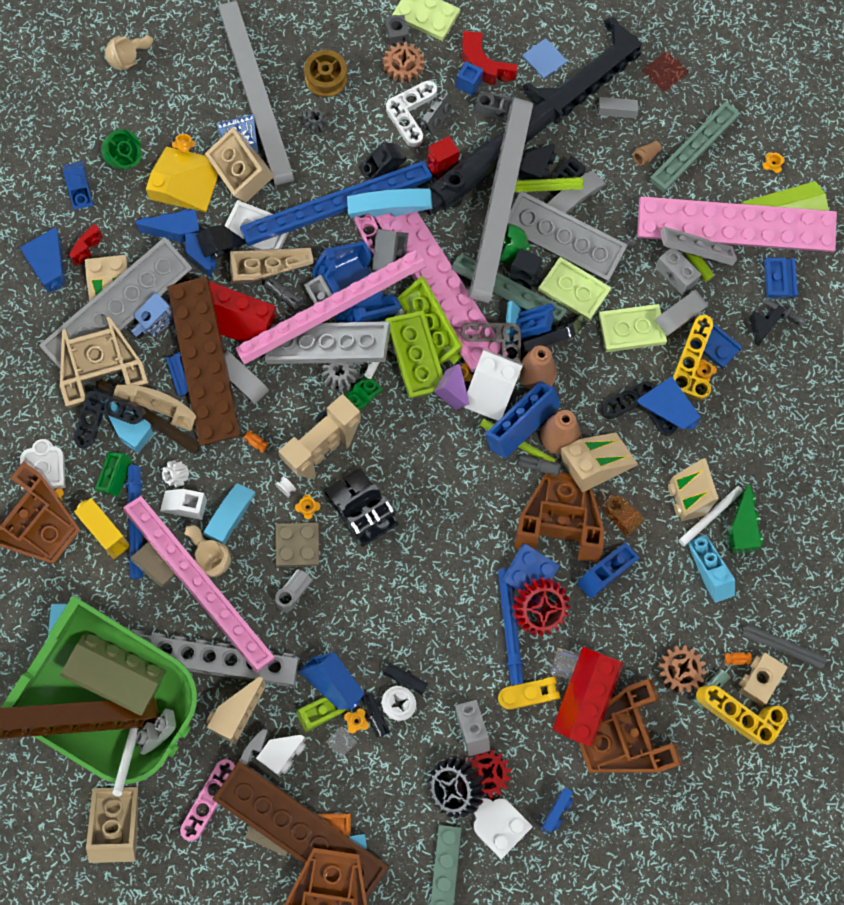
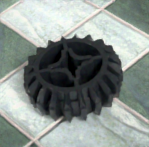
[427,756,486,819]

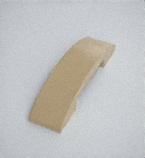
[113,385,196,431]

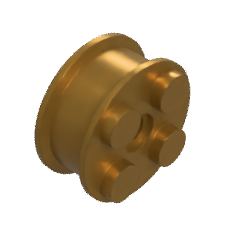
[304,50,347,97]

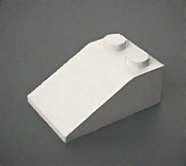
[464,349,523,421]

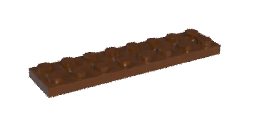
[167,276,242,446]
[212,760,389,899]

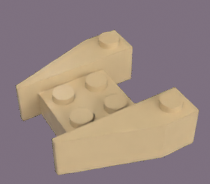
[60,317,150,408]
[278,394,361,479]

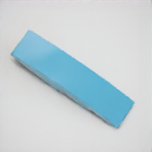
[347,189,432,218]

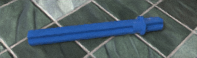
[126,465,143,580]
[498,568,524,685]

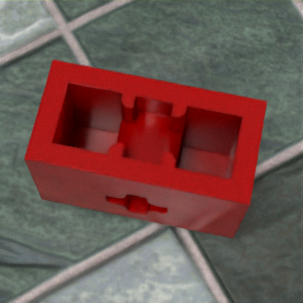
[427,136,459,180]

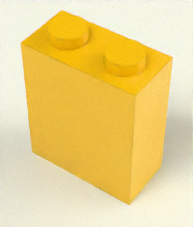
[74,498,129,560]

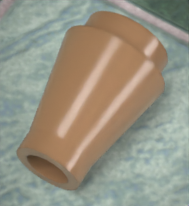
[633,141,662,166]

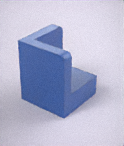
[456,61,483,96]

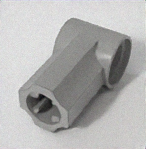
[276,569,313,612]

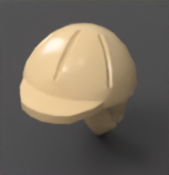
[105,34,153,70]
[184,525,231,577]

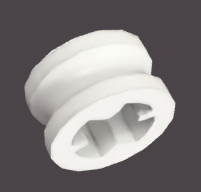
[275,476,296,497]

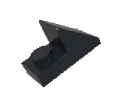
[750,305,786,346]

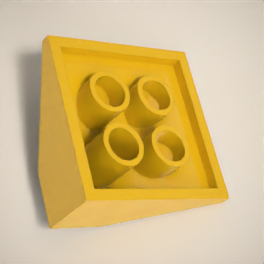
[146,147,219,213]

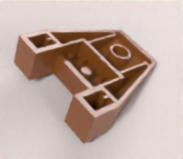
[0,458,81,564]
[514,472,605,563]
[578,679,684,773]
[285,848,367,905]

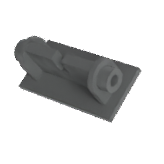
[420,93,454,135]

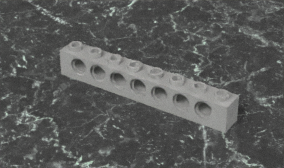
[131,630,299,688]

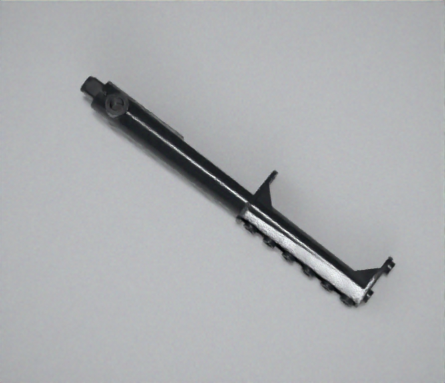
[424,17,642,215]

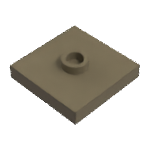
[131,542,193,588]

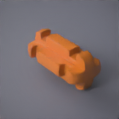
[243,430,269,453]
[724,652,752,665]

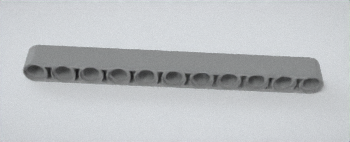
[218,1,294,186]
[469,97,533,303]

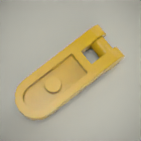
[498,677,561,710]

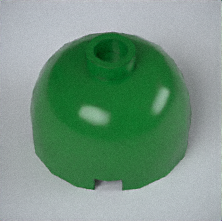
[101,129,142,170]
[499,223,530,264]

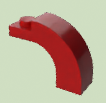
[462,31,518,85]

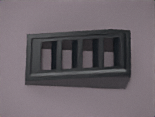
[549,156,586,196]

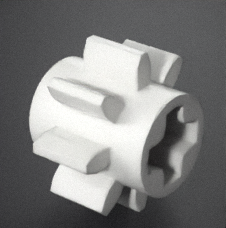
[162,460,189,487]

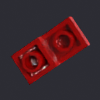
[69,224,103,266]

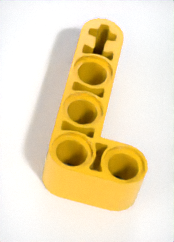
[673,315,713,400]
[696,686,787,745]

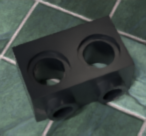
[509,248,544,290]

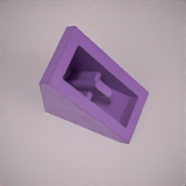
[434,364,469,410]

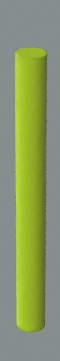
[480,419,556,462]

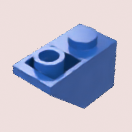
[63,161,93,210]
[185,233,216,277]

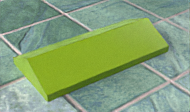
[742,181,829,211]
[397,276,463,365]
[385,310,443,398]

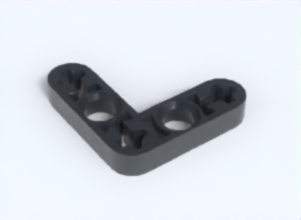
[521,314,587,353]
[601,381,677,436]
[74,389,146,449]

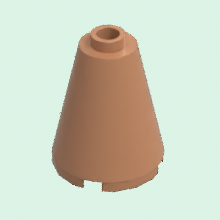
[519,346,557,390]
[540,410,581,455]

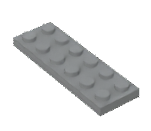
[508,191,628,281]
[265,322,391,364]

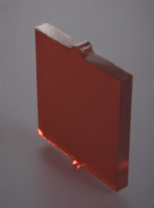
[642,51,689,92]

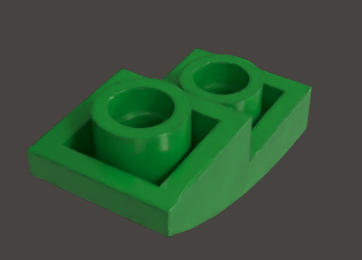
[344,377,383,411]

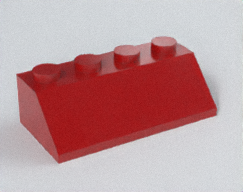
[210,282,277,343]
[552,647,625,747]

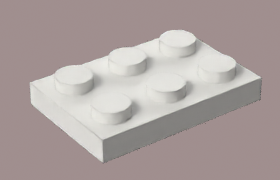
[225,200,289,250]

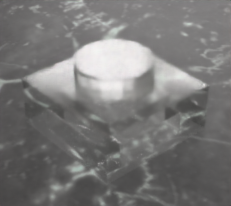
[326,726,357,759]

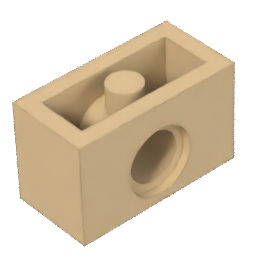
[739,653,788,707]

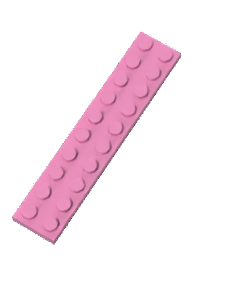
[637,197,837,252]
[375,212,508,373]

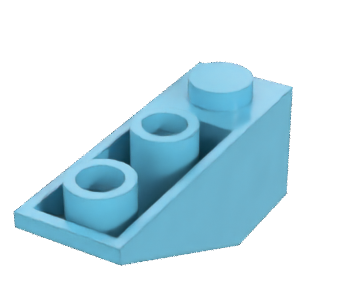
[101,399,154,453]
[687,534,735,603]

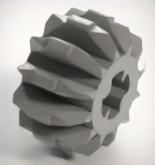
[322,363,357,392]

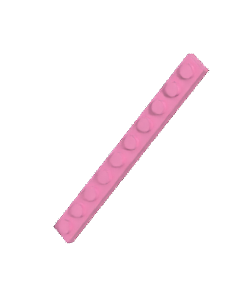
[236,250,426,365]
[123,496,275,673]

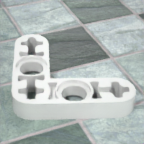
[386,81,437,147]

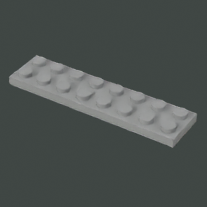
[39,237,192,369]

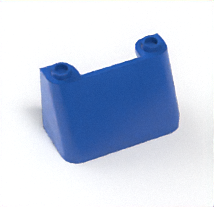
[313,241,401,323]

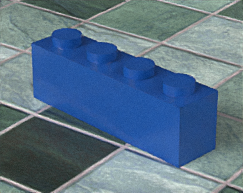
[485,381,561,458]

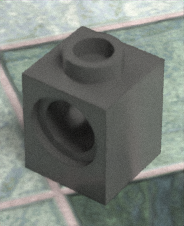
[385,15,409,47]

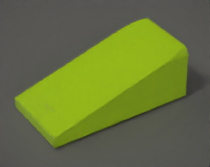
[296,697,347,733]

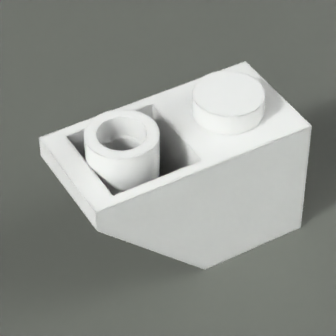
[160,489,207,520]
[256,735,306,776]

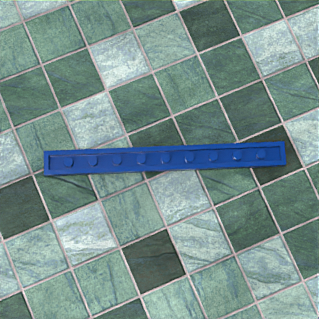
[240,161,432,246]

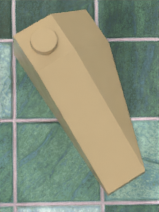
[230,248,313,283]

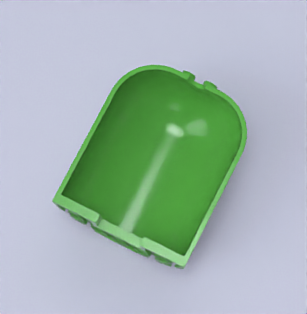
[1,595,197,784]

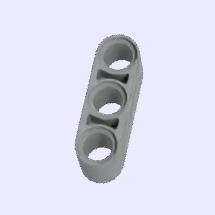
[655,290,708,336]
[225,351,269,406]

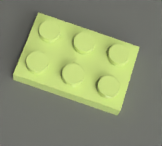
[392,0,460,41]
[538,257,611,322]
[598,304,667,352]

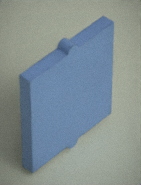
[522,38,568,79]

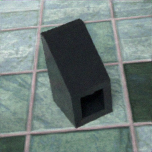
[359,142,407,181]
[518,144,557,180]
[196,224,246,258]

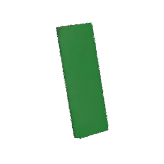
[94,452,132,497]

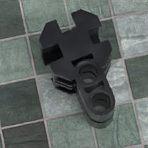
[324,468,399,547]

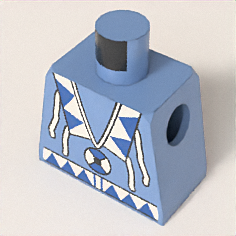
[217,114,258,152]
[130,292,174,339]

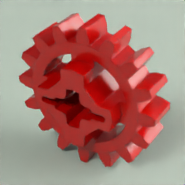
[467,750,511,799]

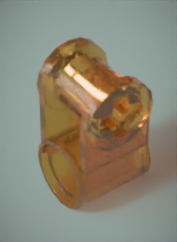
[604,495,644,536]

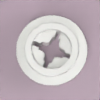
[381,686,416,722]

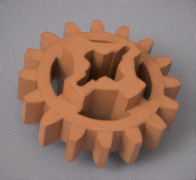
[383,42,425,83]
[658,645,707,694]

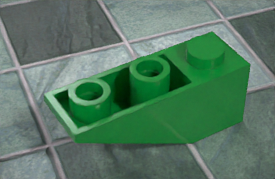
[728,485,763,554]

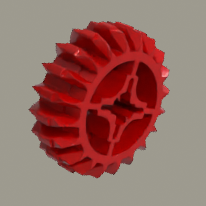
[512,577,571,636]

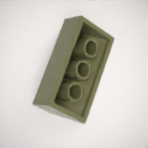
[60,632,166,716]

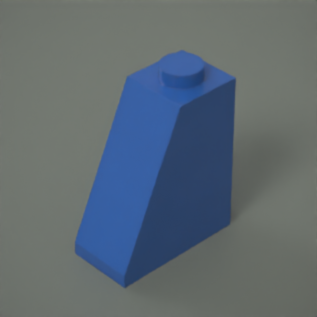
[20,228,66,293]
[637,376,701,431]
[298,652,365,710]

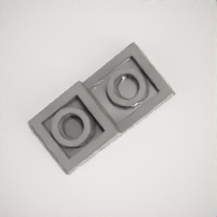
[136,709,176,755]

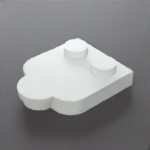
[20,439,66,492]
[473,798,533,859]

